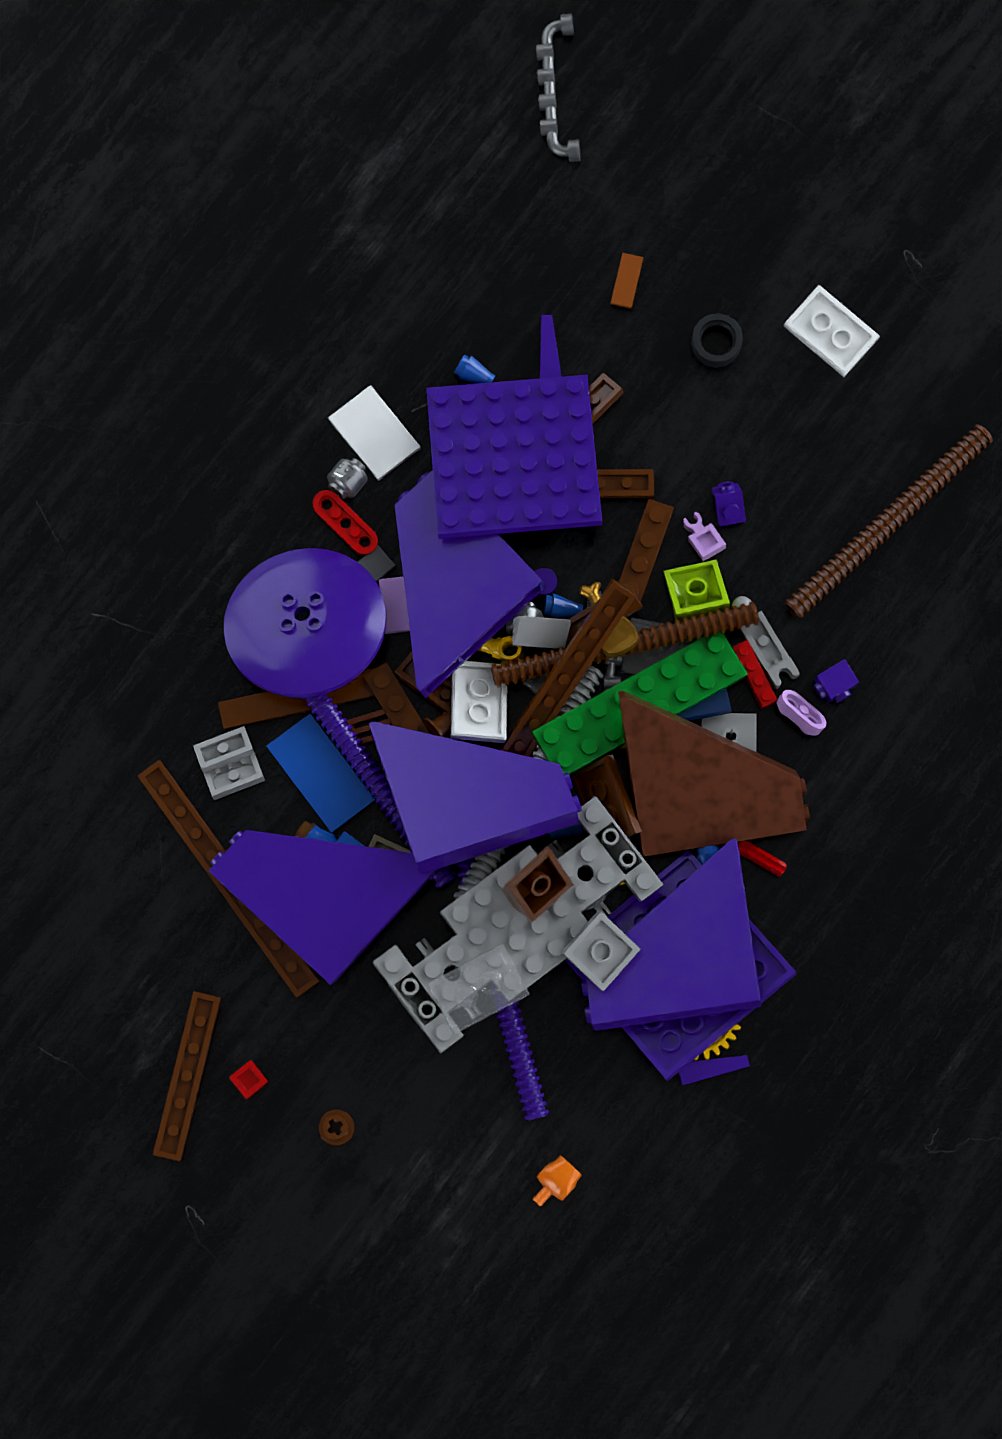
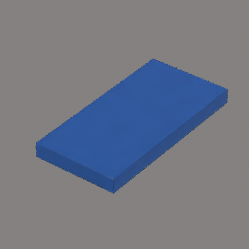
[267,714,375,833]

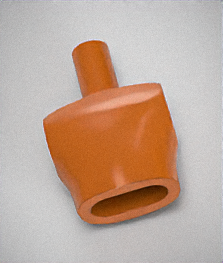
[533,1155,582,1207]

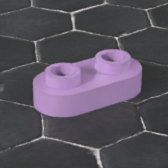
[776,690,826,736]

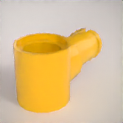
[478,636,525,664]

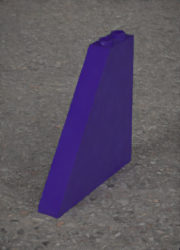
[395,470,546,698]
[369,721,582,875]
[209,830,438,984]
[582,839,762,1031]

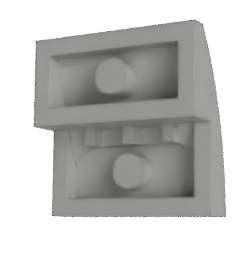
[193,726,265,800]

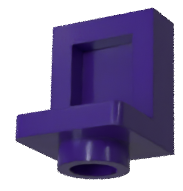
[712,482,746,526]

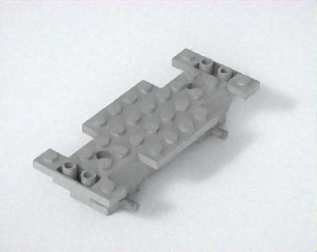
[373,796,663,1053]

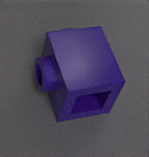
[814,659,859,703]

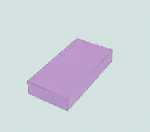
[379,577,410,634]

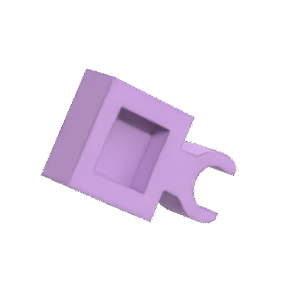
[684,512,726,561]

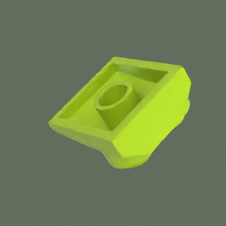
[664,560,730,622]

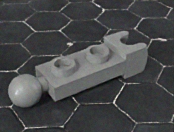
[732,596,799,689]

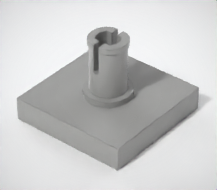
[701,713,757,752]
[561,911,640,991]

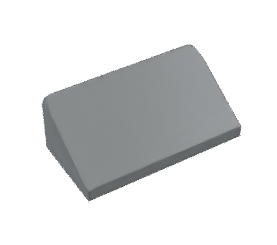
[513,616,570,649]

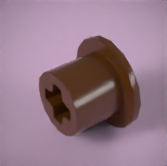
[423,711,451,738]
[319,1110,354,1145]

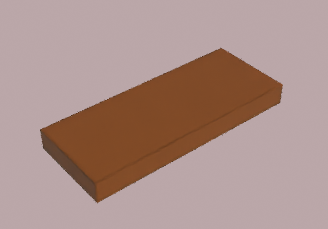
[611,253,643,309]

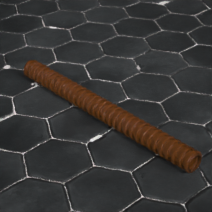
[785,424,993,619]
[491,602,759,688]

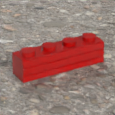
[732,640,777,710]

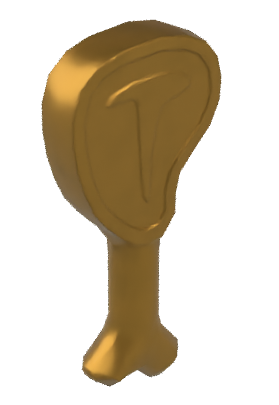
[579,582,638,657]

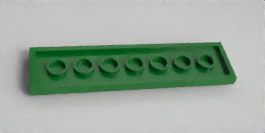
[531,632,748,775]

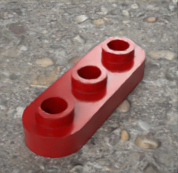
[313,490,378,556]

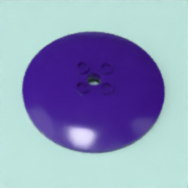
[224,548,387,697]

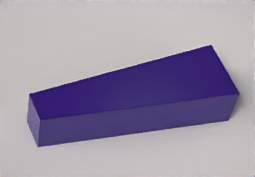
[540,315,561,378]
[678,1055,750,1085]

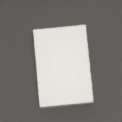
[784,285,880,377]
[328,385,421,481]
[451,661,507,743]

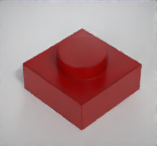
[229,1060,269,1099]

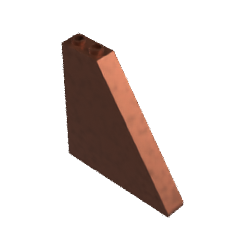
[618,691,810,857]

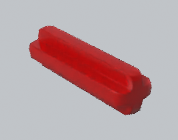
[738,840,787,877]

